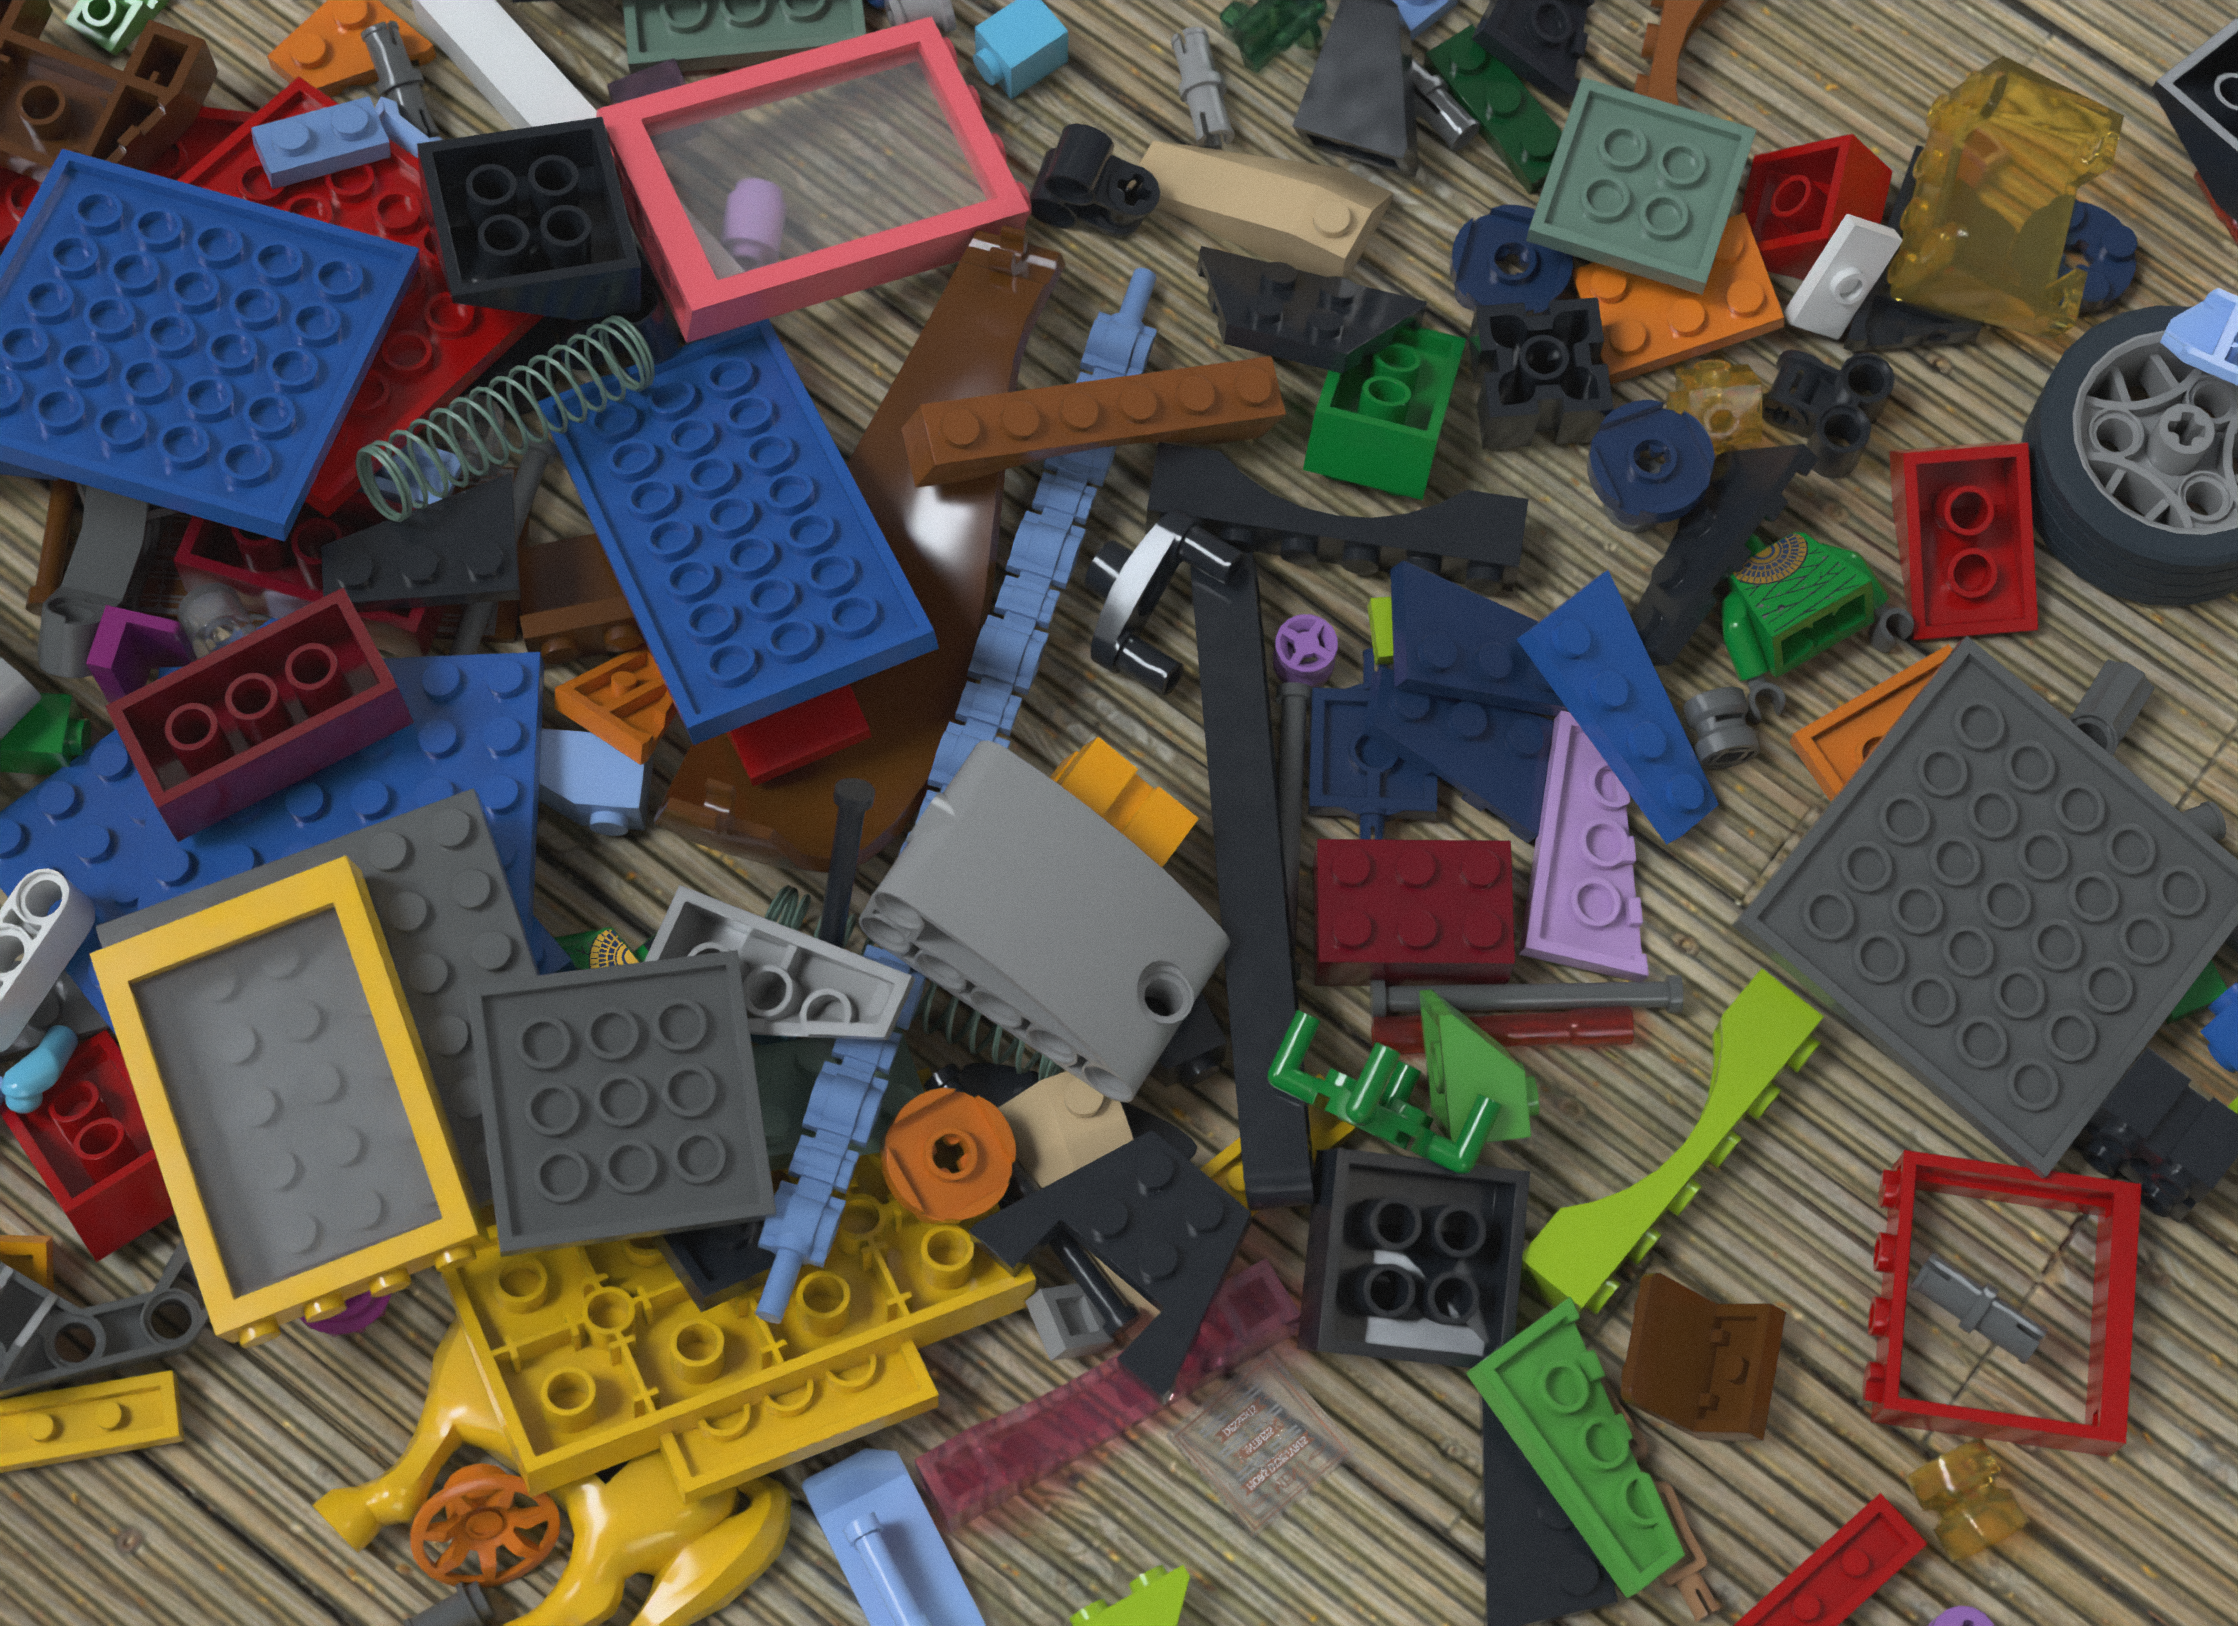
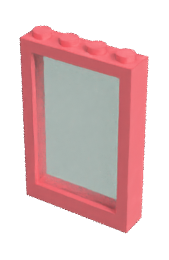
[596,16,1031,343]

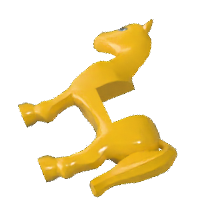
[312,1204,791,1626]

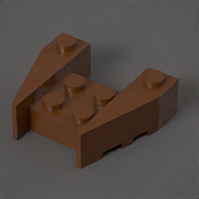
[0,0,218,182]

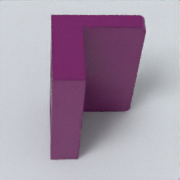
[86,605,199,704]

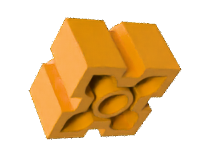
[1049,737,1199,868]

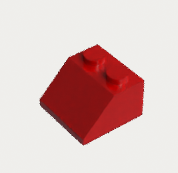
[1740,133,1893,280]

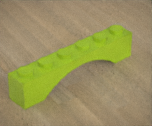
[1520,968,1824,1317]

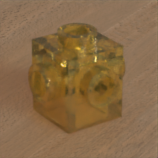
[1666,360,1762,454]

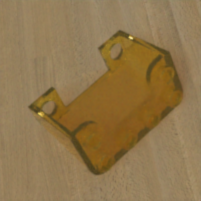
[1887,55,2124,340]

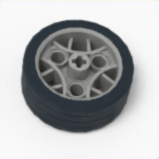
[2021,305,2238,606]

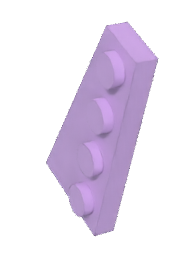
[1518,710,1649,982]

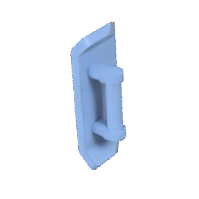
[802,1448,986,1626]

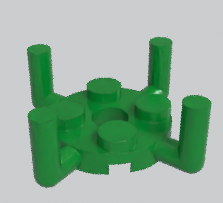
[1268,1010,1503,1174]

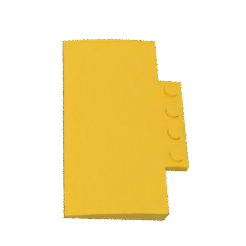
[440,1067,1036,1505]

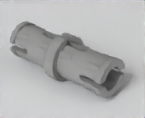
[1171,27,1235,149]

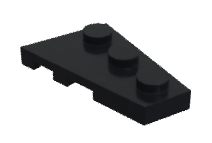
[321,473,521,612]

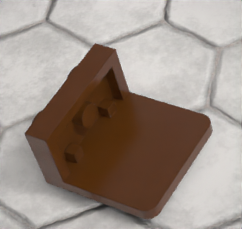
[518,533,645,666]
[1620,1273,1786,1441]

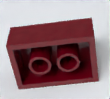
[1312,839,1515,986]

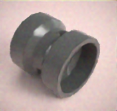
[1683,687,1761,770]

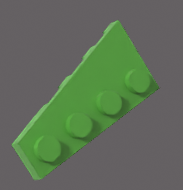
[1466,1296,1685,1598]

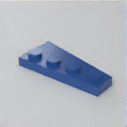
[1516,570,1719,845]

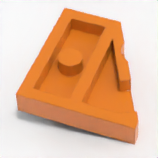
[267,0,436,97]
[554,642,677,765]

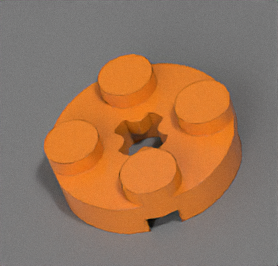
[879,1088,1016,1224]

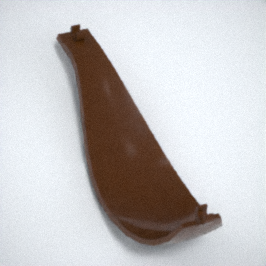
[654,225,1066,873]

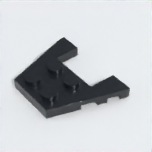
[969,1130,1252,1406]

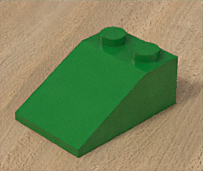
[1303,325,1467,500]

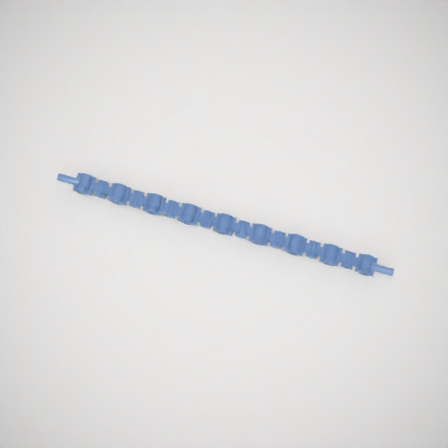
[755,268,1157,1323]

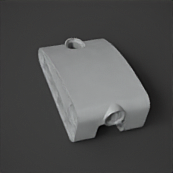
[859,741,1231,1102]

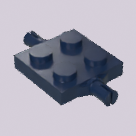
[1308,648,1438,839]

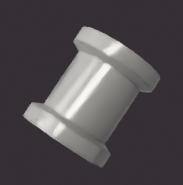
[884,0,956,32]

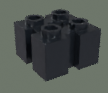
[1468,297,1613,449]
[2072,1047,2238,1223]

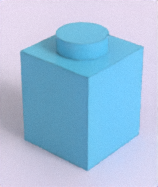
[973,0,1068,99]

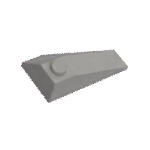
[644,885,916,1040]

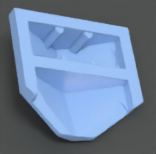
[2160,288,2238,386]

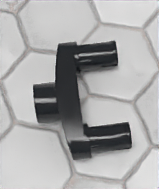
[1085,508,1246,696]

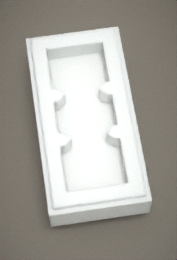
[1783,214,1903,340]

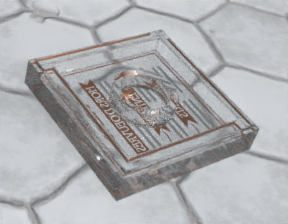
[1167,1348,1357,1539]

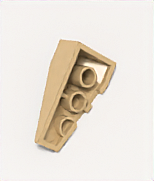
[1127,140,1394,279]
[998,1071,1160,1342]

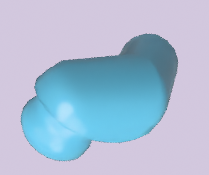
[1,1025,78,1113]

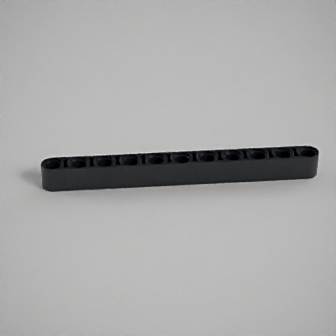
[1190,551,1316,1211]

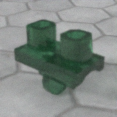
[1219,0,1328,74]

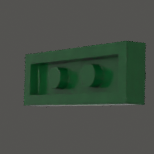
[1423,24,1562,194]

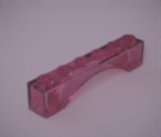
[914,1258,1301,1534]

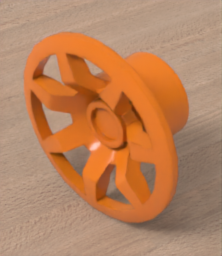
[410,1463,560,1588]

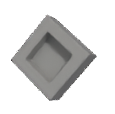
[1025,1283,1114,1361]

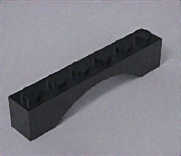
[1145,442,1529,594]

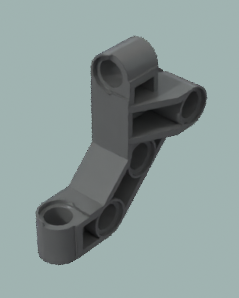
[37,482,179,678]
[0,1238,210,1399]

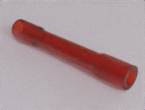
[1371,1006,1634,1055]

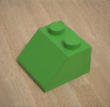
[1419,989,1539,1143]

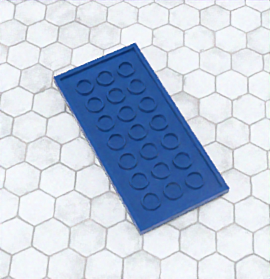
[538,319,939,745]

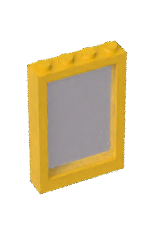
[90,855,491,1348]

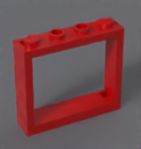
[1862,1150,2142,1457]

